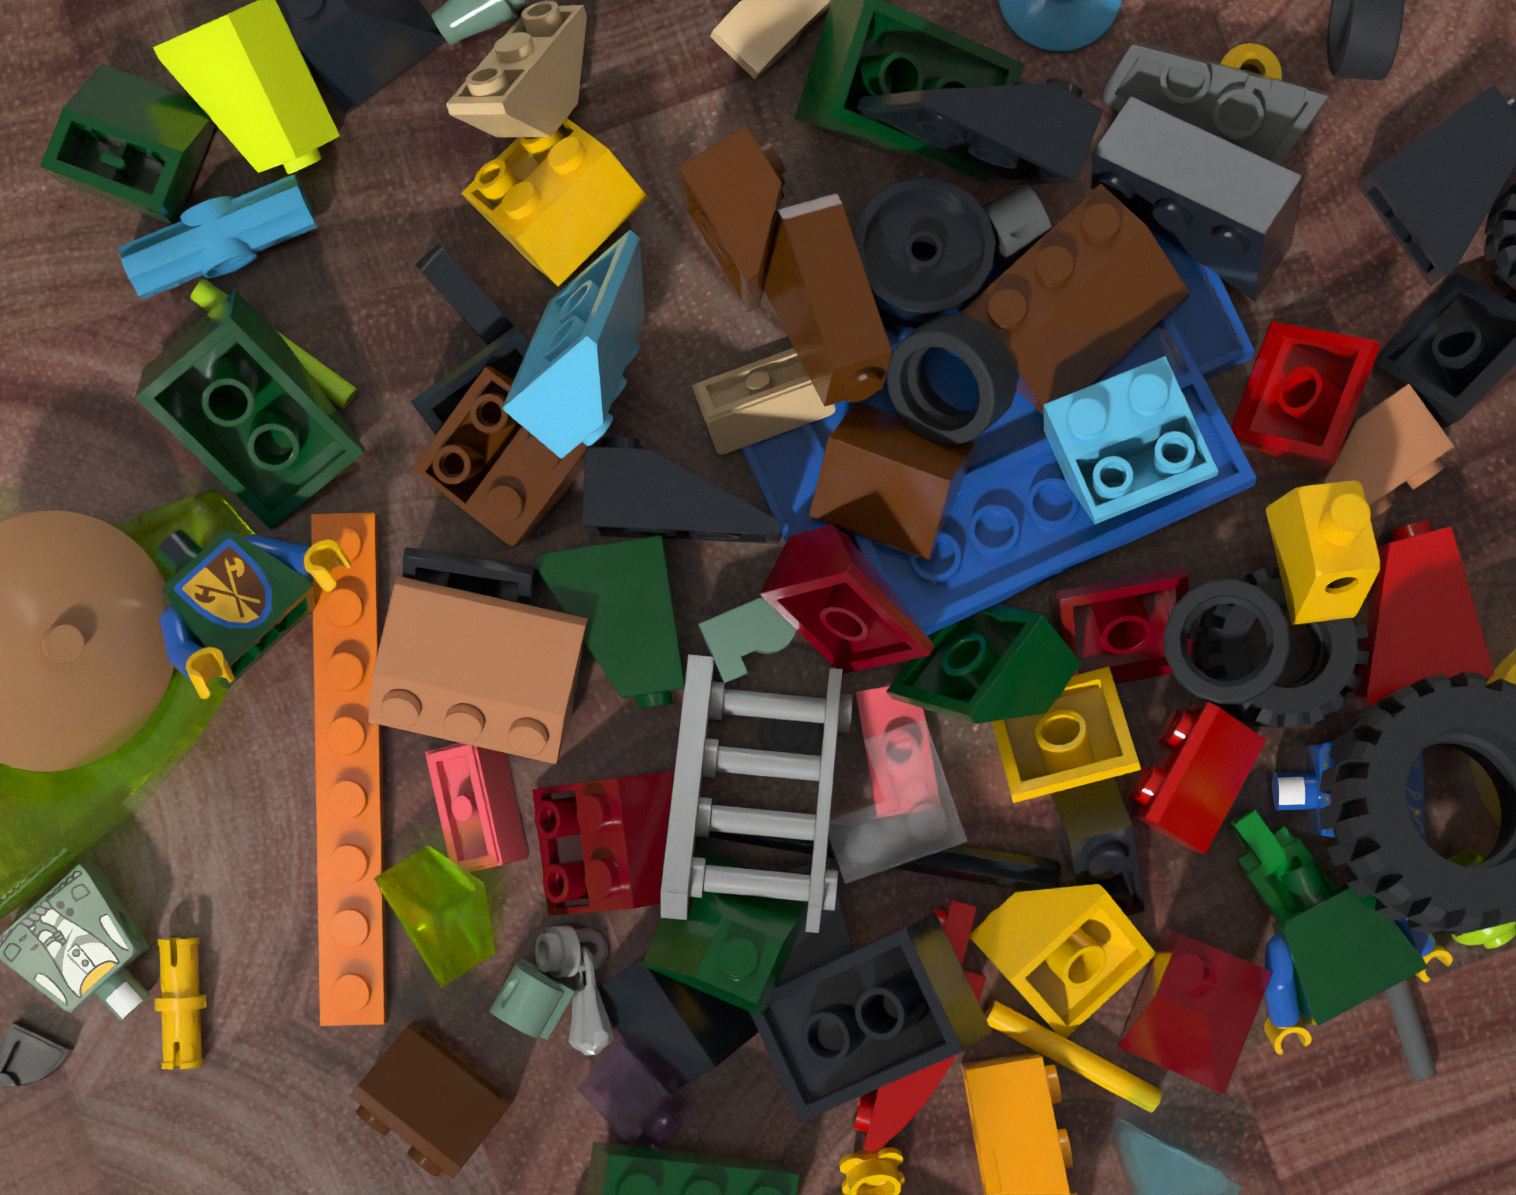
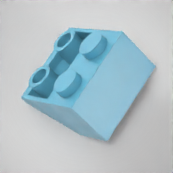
[1044,356,1218,524]

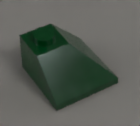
[886,604,1082,724]
[642,845,808,1017]

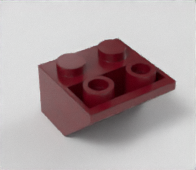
[532,771,674,916]

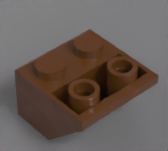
[412,366,601,548]
[349,1021,514,1179]

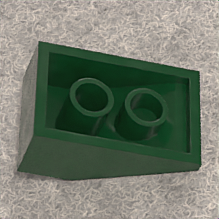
[794,0,1024,183]
[135,290,365,529]

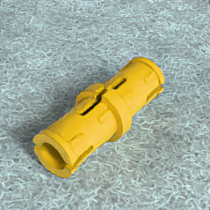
[154,937,207,1070]

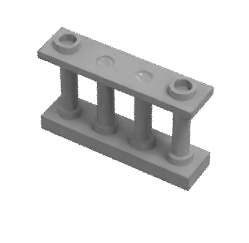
[661,654,853,933]

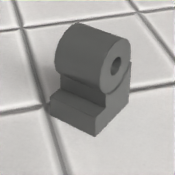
[982,183,1052,274]

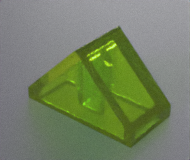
[374,845,496,988]

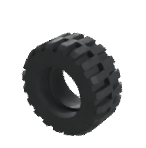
[1319,672,1516,935]

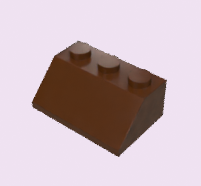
[678,126,786,312]
[962,184,1190,416]

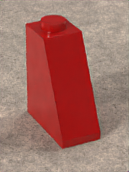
[1353,520,1494,711]

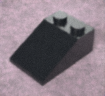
[857,78,1103,185]
[582,436,780,544]
[749,912,993,1122]

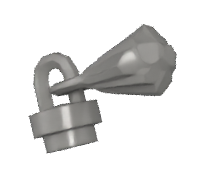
[535,925,614,1055]

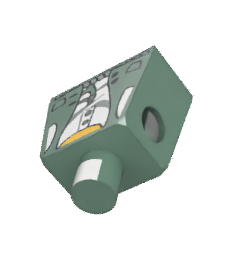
[0,862,151,1022]

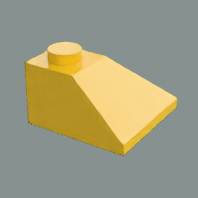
[969,884,1156,1038]

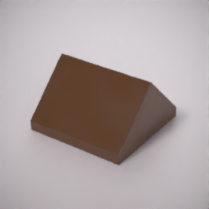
[809,402,976,562]

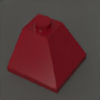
[759,524,935,674]
[1118,928,1273,1094]

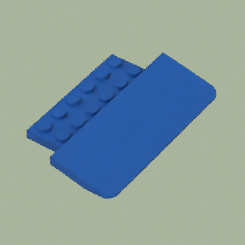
[741,229,1257,635]

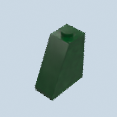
[534,535,685,709]

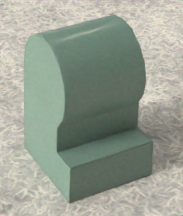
[698,598,796,684]
[489,958,576,1040]

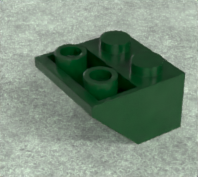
[39,64,216,225]

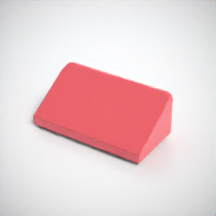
[425,743,528,876]

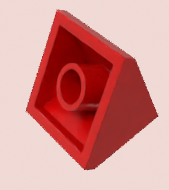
[1231,321,1381,474]

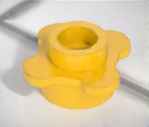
[839,1147,905,1195]

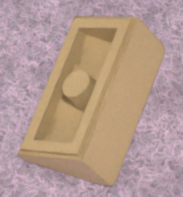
[692,348,836,455]

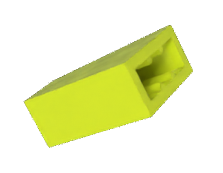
[153,0,340,174]

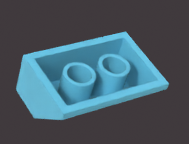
[502,230,645,459]

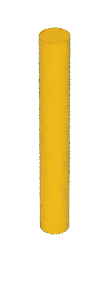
[984,1000,1163,1113]

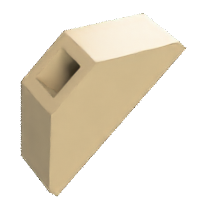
[446,1,587,137]

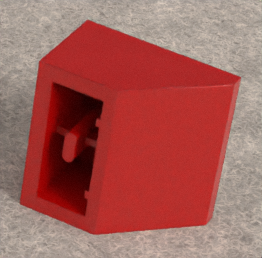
[1127,702,1266,854]

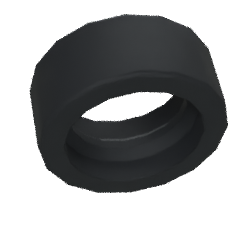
[1327,0,1405,81]
[886,314,1017,445]
[1164,579,1290,705]

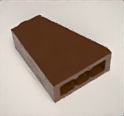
[763,193,892,407]

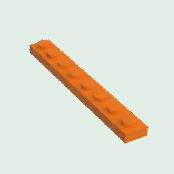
[311,512,388,1026]

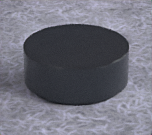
[759,718,823,755]

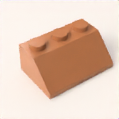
[368,576,588,764]

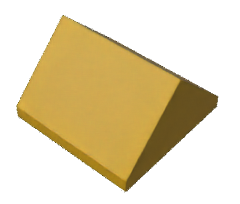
[992,666,1141,803]

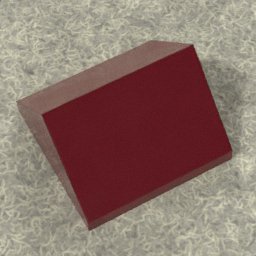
[1048,568,1191,684]

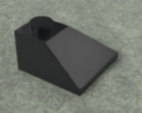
[276,0,447,114]

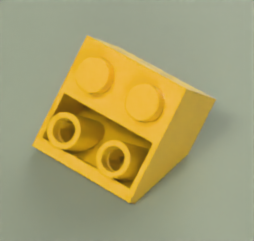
[461,118,649,287]

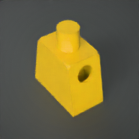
[1265,480,1380,625]

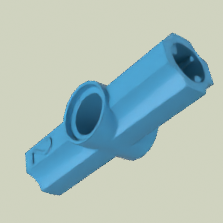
[118,174,318,300]

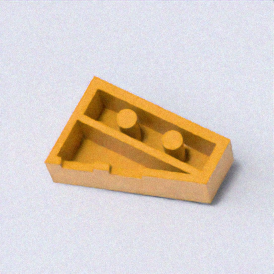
[961,1051,1078,1195]

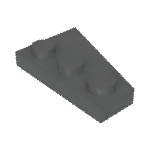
[1097,42,1330,166]

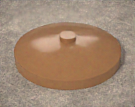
[0,509,174,772]

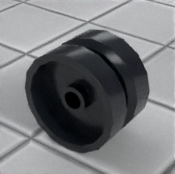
[855,177,996,336]

